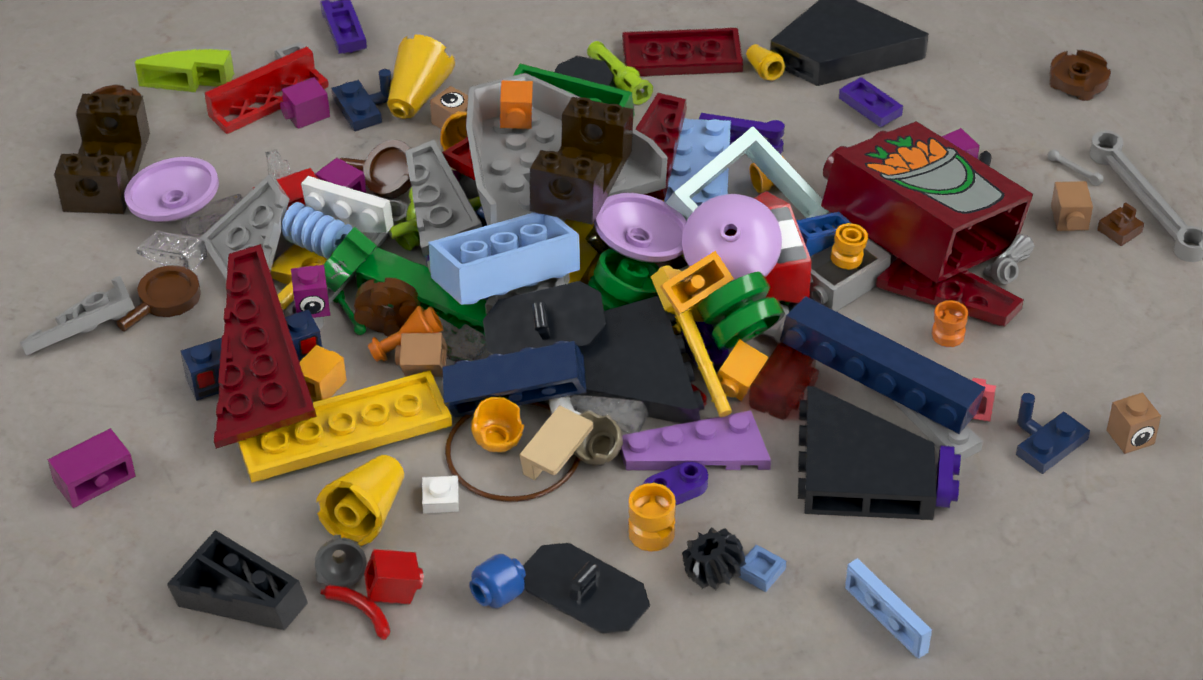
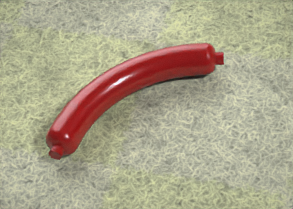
[321,585,391,640]

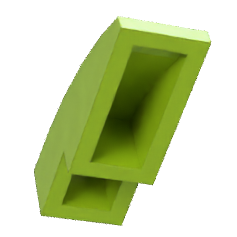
[135,49,234,93]

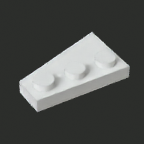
[301,176,394,233]

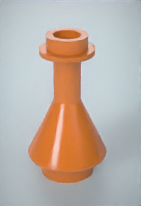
[368,306,444,362]

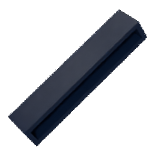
[780,296,986,434]

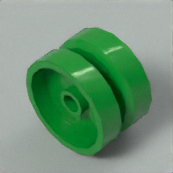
[587,249,660,311]
[697,272,785,351]

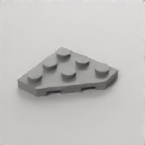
[200,174,289,280]

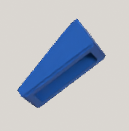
[796,212,851,256]

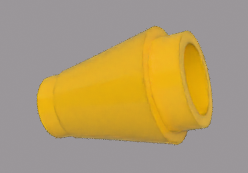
[746,44,785,80]

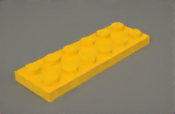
[237,370,452,483]

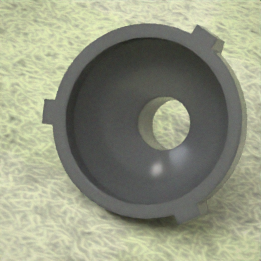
[315,535,367,587]

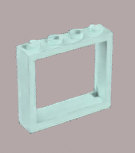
[665,126,829,221]

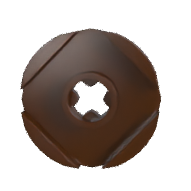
[1049,50,1111,101]
[354,278,421,337]

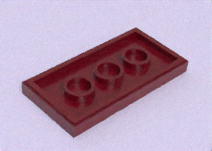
[622,28,743,76]

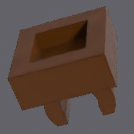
[1097,203,1144,246]

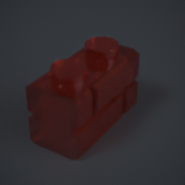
[749,342,819,421]

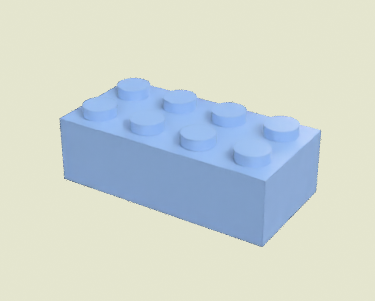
[664,118,731,206]
[428,212,580,305]

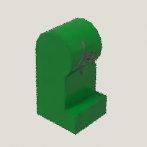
[324,227,377,293]

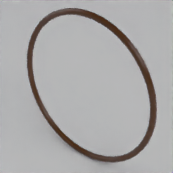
[445,401,580,502]

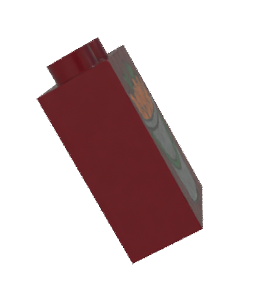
[821,121,1033,283]

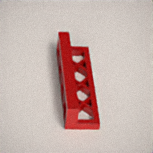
[204,46,329,134]

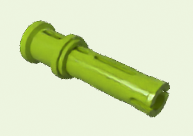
[587,41,653,105]

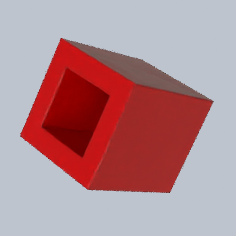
[364,549,424,604]

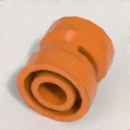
[932,300,968,347]

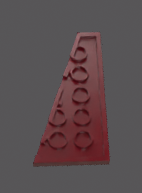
[214,244,317,449]

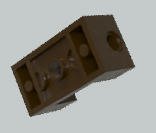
[54,93,150,214]
[530,97,634,225]

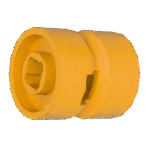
[628,483,676,552]

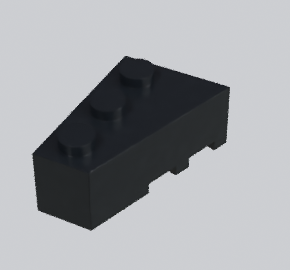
[167,530,308,630]

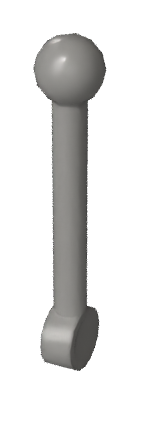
[1048,149,1103,186]

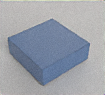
[739,544,786,592]

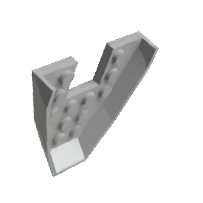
[466,73,668,225]

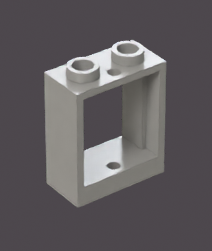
[810,239,891,311]

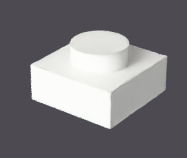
[422,476,459,514]

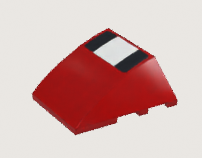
[725,191,812,304]

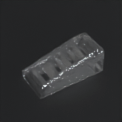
[181,194,243,237]
[136,230,208,271]
[570,395,648,434]

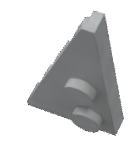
[20,275,135,356]

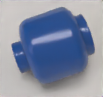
[469,554,526,609]

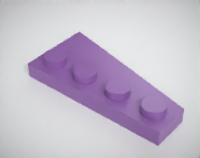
[620,411,771,470]

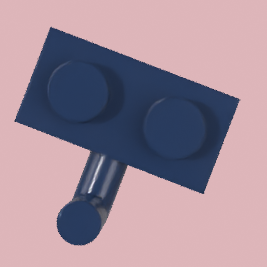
[331,69,391,132]
[1016,393,1090,474]

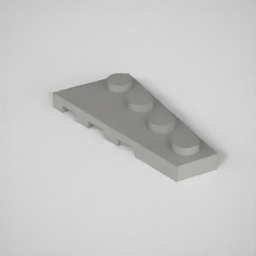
[405,139,482,257]

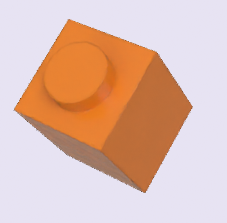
[500,80,533,129]

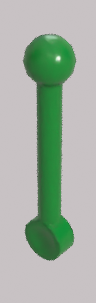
[333,290,367,335]

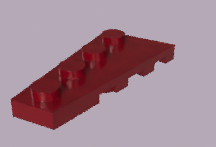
[635,93,687,200]
[876,258,1024,327]

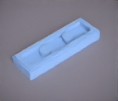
[845,558,932,659]

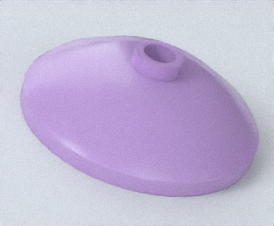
[124,157,219,222]
[594,193,687,263]
[682,194,782,281]

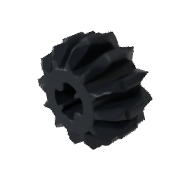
[682,527,746,590]

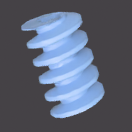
[282,202,353,259]

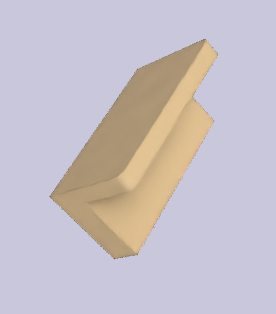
[520,405,593,480]

